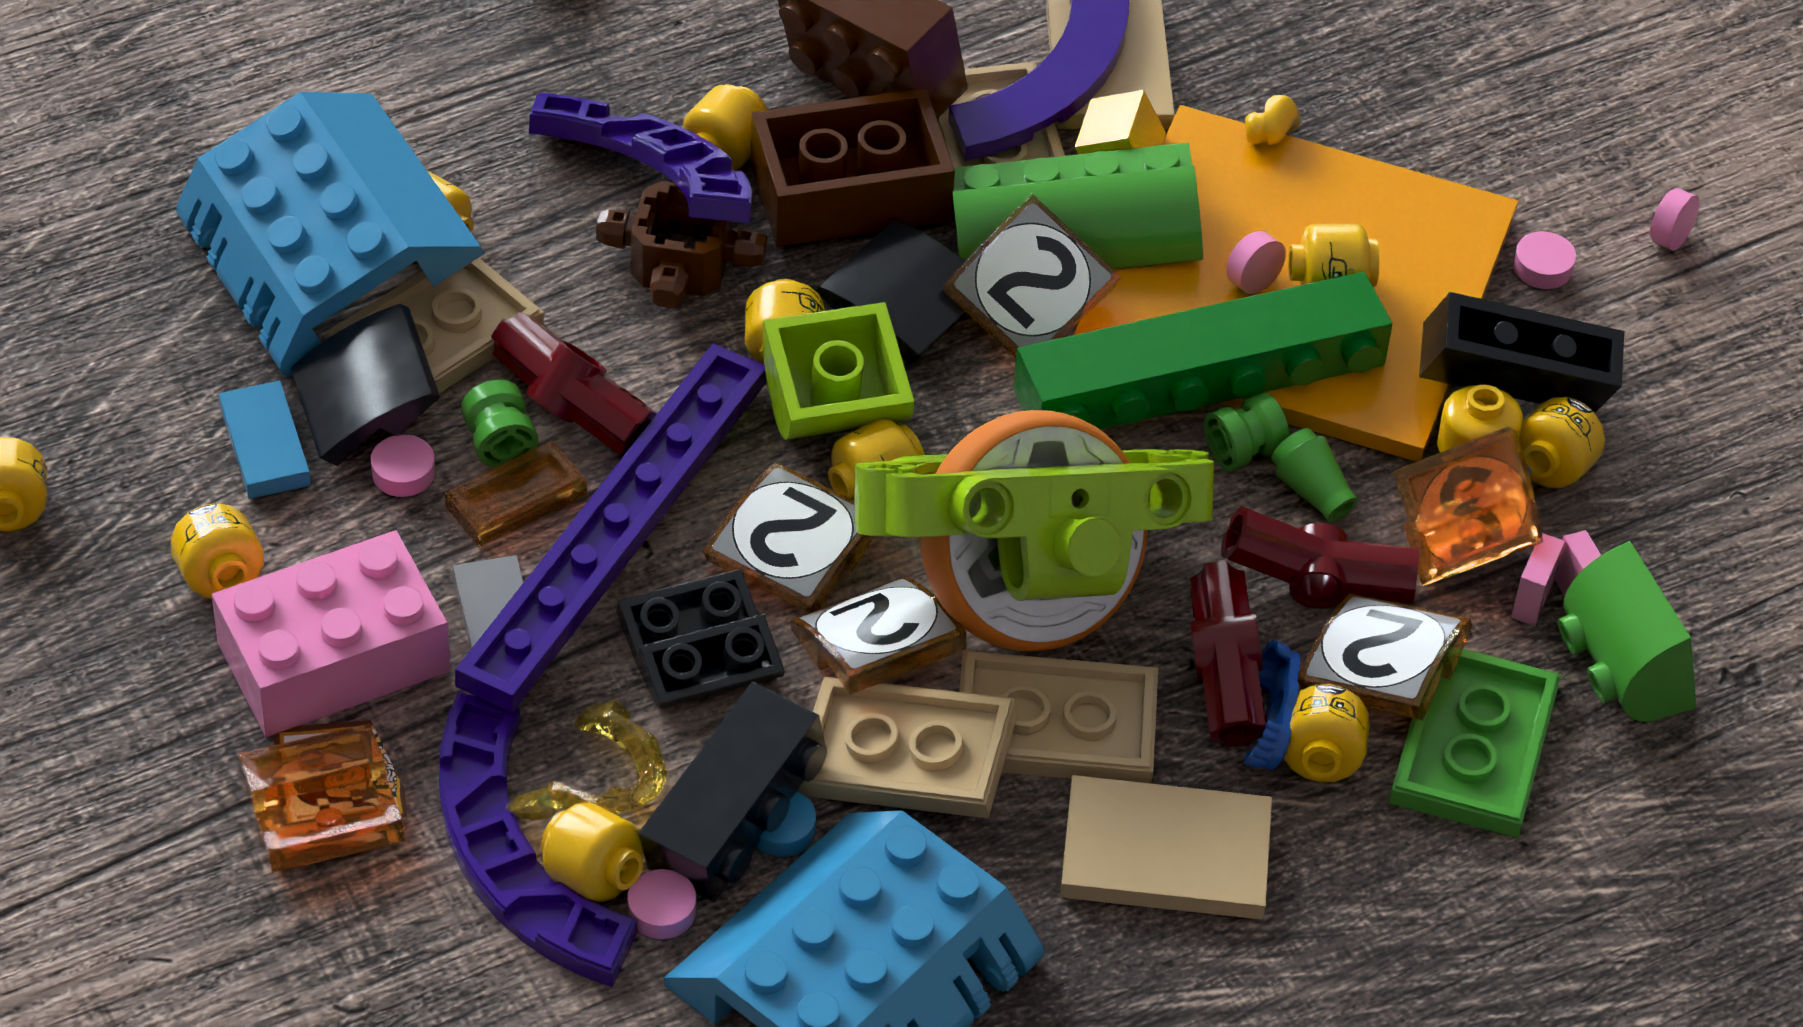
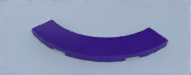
[948,0,1129,161]
[529,92,752,223]
[439,691,637,987]

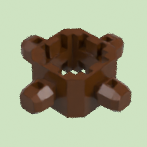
[596,181,767,309]

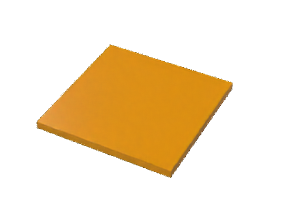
[1074,105,1518,463]

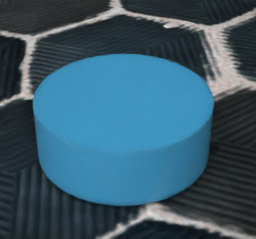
[756,791,816,857]

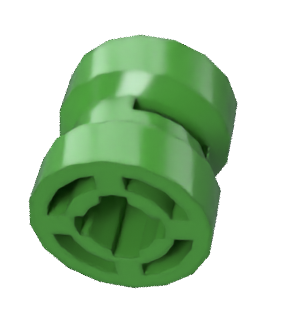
[461,379,538,468]
[1204,393,1290,471]

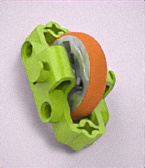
[854,410,1214,651]

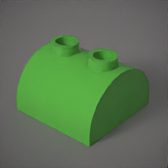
[1557,541,1696,722]

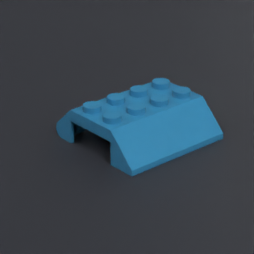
[176,92,485,376]
[664,811,1045,1027]

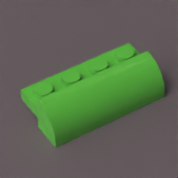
[953,142,1203,270]

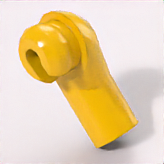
[1245,95,1301,146]

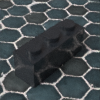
[1419,292,1625,413]
[638,681,827,903]

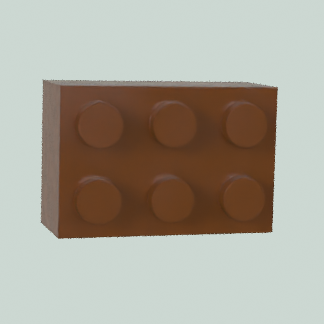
[778,0,968,119]
[750,88,955,247]

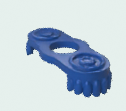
[1243,639,1300,771]

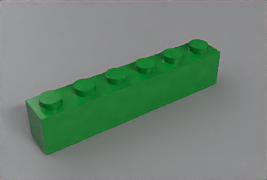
[1013,271,1393,429]

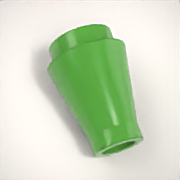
[1271,428,1359,523]

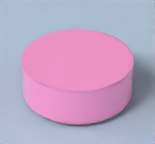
[1650,188,1700,251]
[1226,231,1286,294]
[1513,231,1576,289]
[371,435,435,497]
[627,869,696,939]

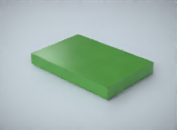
[1389,644,1562,838]

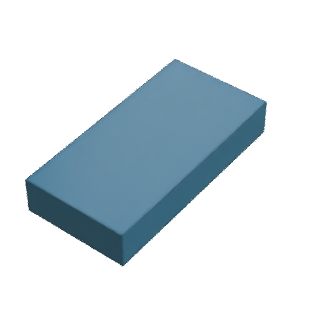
[218,380,311,499]

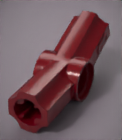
[491,311,657,456]
[1221,506,1419,609]
[1190,560,1267,747]

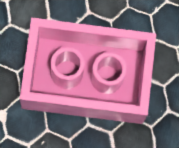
[211,530,451,738]

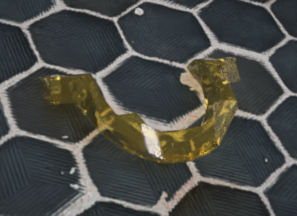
[505,699,667,820]

